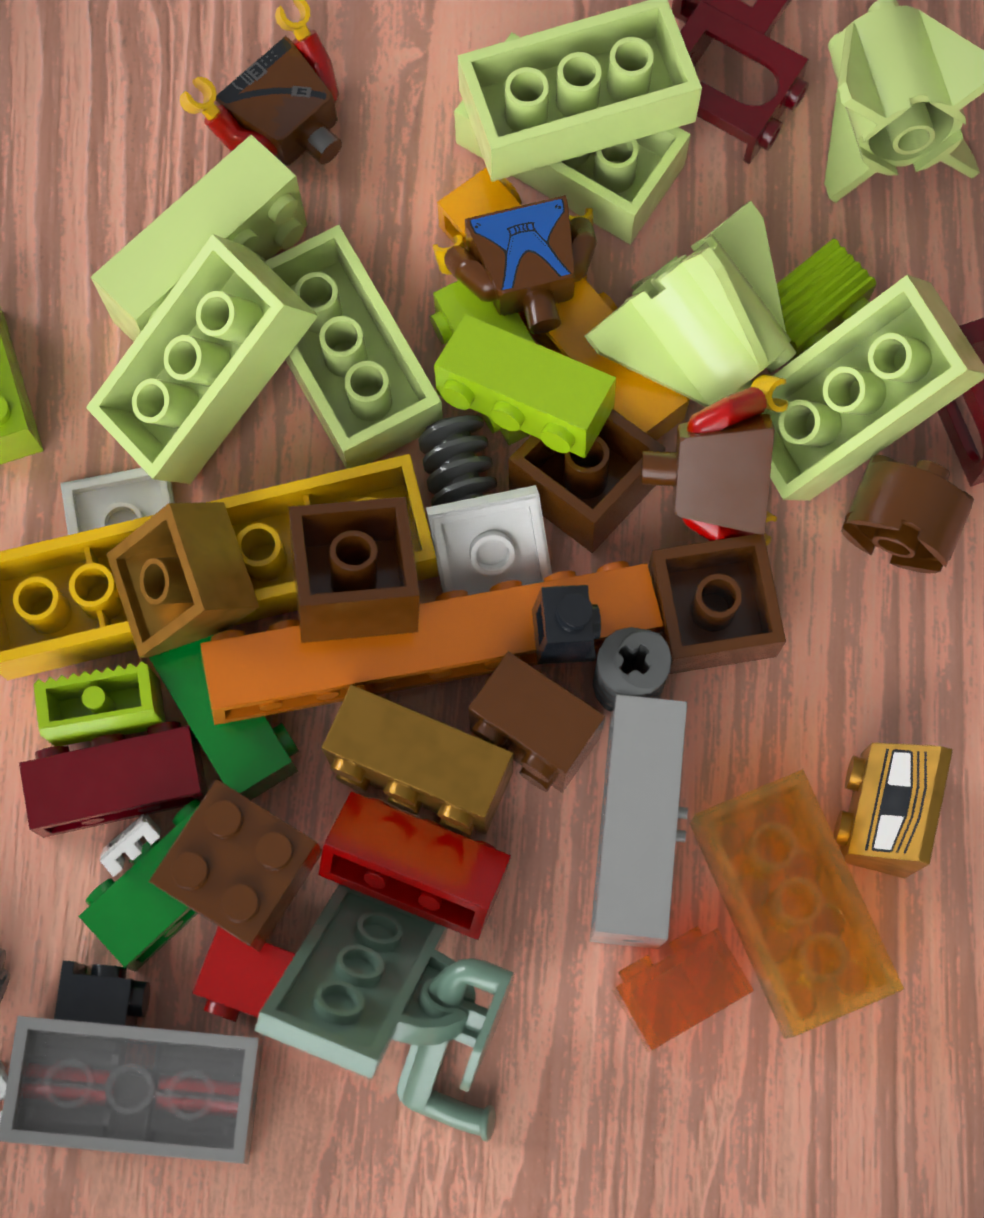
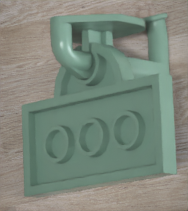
[255,884,514,1141]

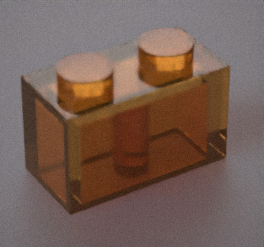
[612,926,754,1052]

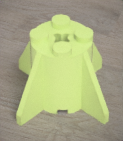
[824,0,984,203]
[584,201,796,406]

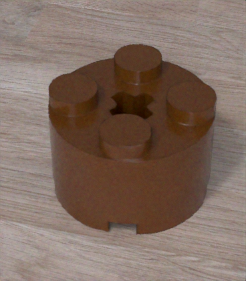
[841,455,974,574]

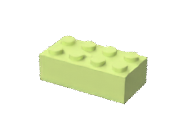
[458,0,702,182]
[454,32,691,245]
[91,135,307,342]
[265,225,443,469]
[86,234,319,484]
[762,275,984,501]

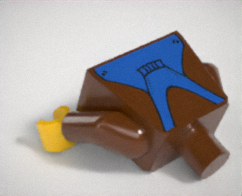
[432,195,597,334]

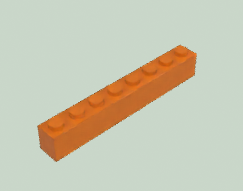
[200,561,664,725]

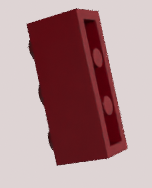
[19,721,208,838]

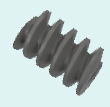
[418,415,497,506]
[592,627,672,712]

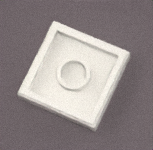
[60,468,175,535]
[426,485,552,595]

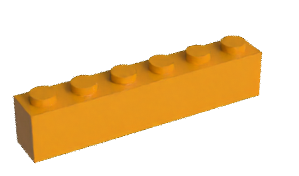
[437,167,690,440]

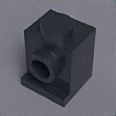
[532,585,601,664]
[54,961,150,1027]

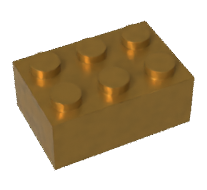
[321,685,513,837]

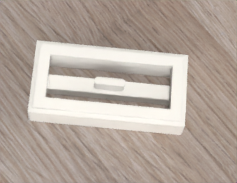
[100,814,160,877]

